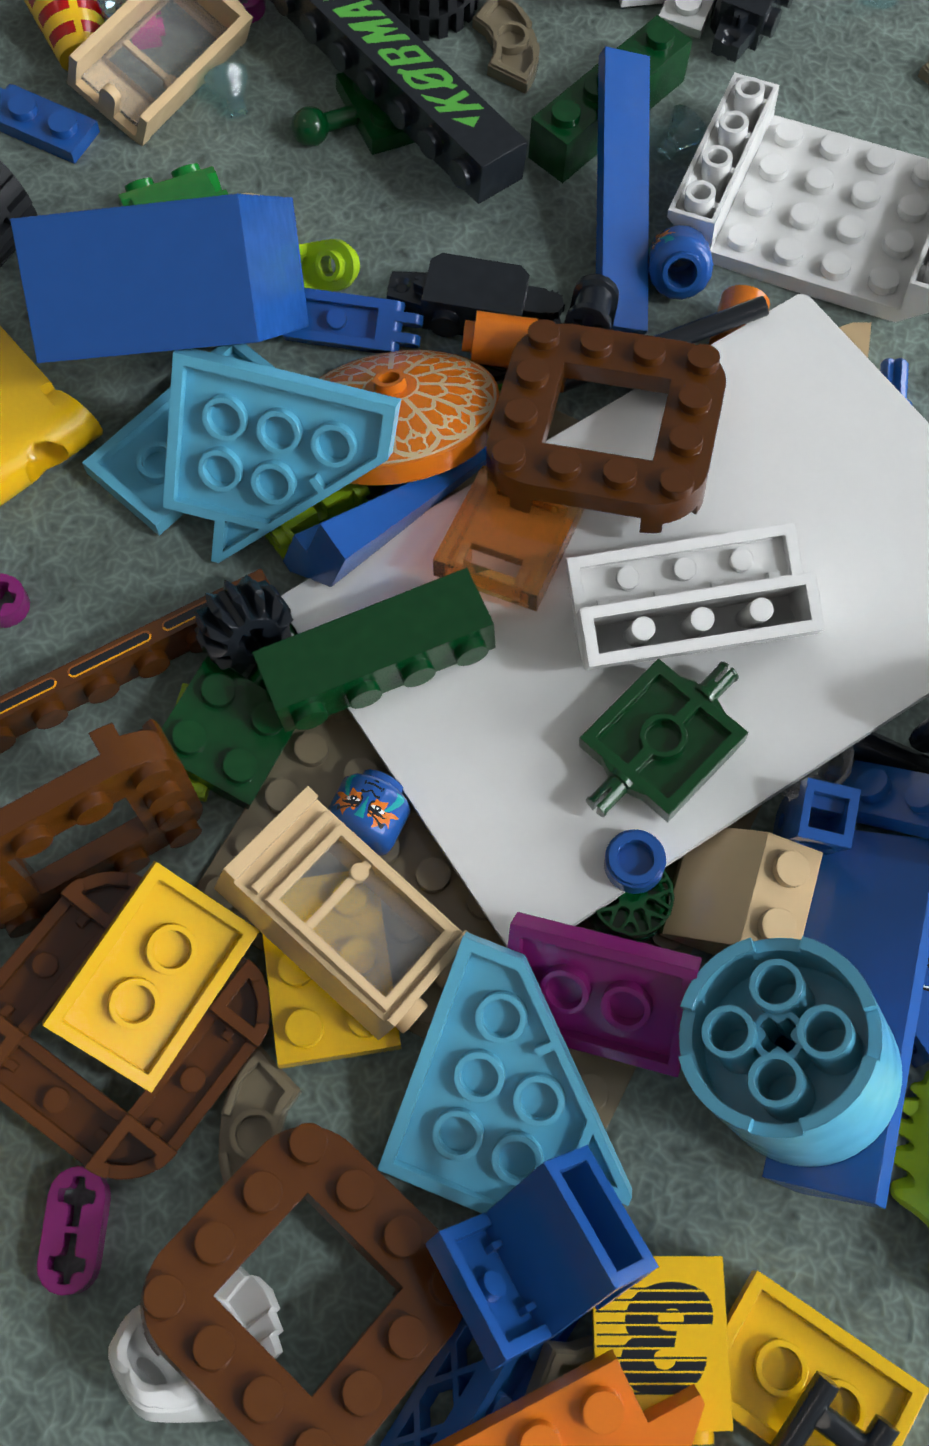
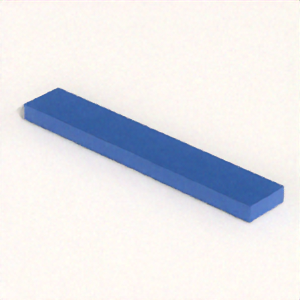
[596,46,650,335]

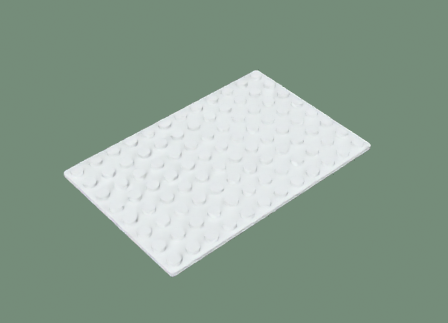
[281,294,929,947]

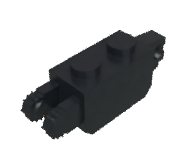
[710,0,793,62]
[387,253,565,337]

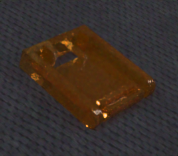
[433,465,584,611]

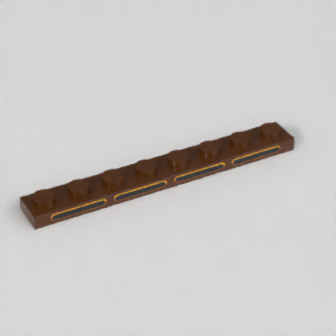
[0,568,270,753]

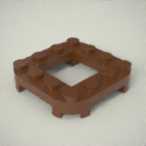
[486,320,726,534]
[0,719,203,938]
[0,871,271,1180]
[140,1123,462,1446]

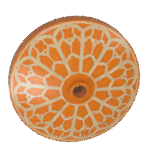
[318,350,500,485]

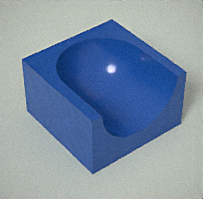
[10,194,309,363]

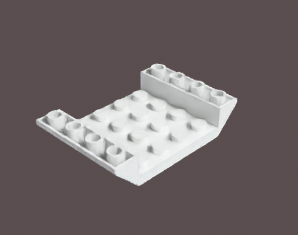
[667,72,929,322]

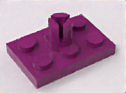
[507,912,702,1078]

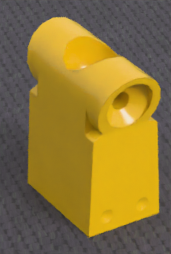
[0,326,103,506]

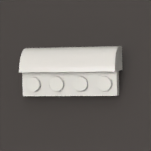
[565,522,826,671]

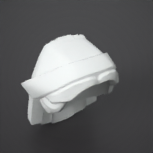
[108,1266,284,1423]

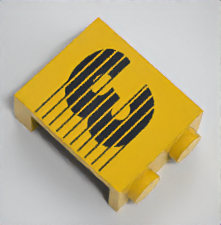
[592,1256,733,1445]

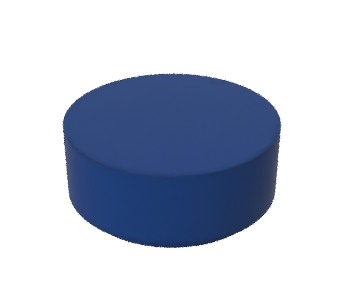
[604,829,666,894]

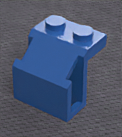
[425,1145,659,1372]

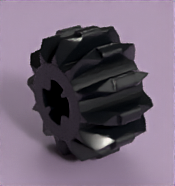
[194,575,294,674]

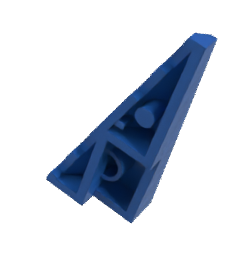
[283,446,487,587]

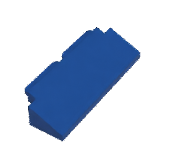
[762,830,929,1209]

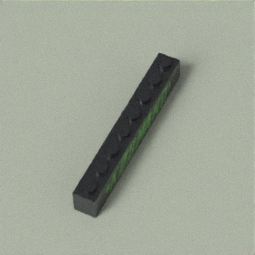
[270,0,528,204]

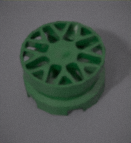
[588,870,675,943]

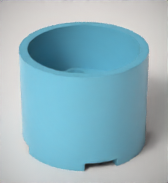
[678,936,902,1167]

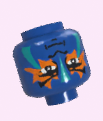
[648,225,714,300]
[328,769,410,856]

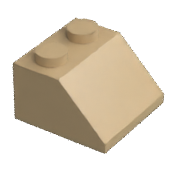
[658,827,823,955]

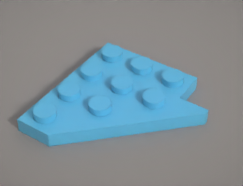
[163,348,401,563]
[377,932,632,1213]

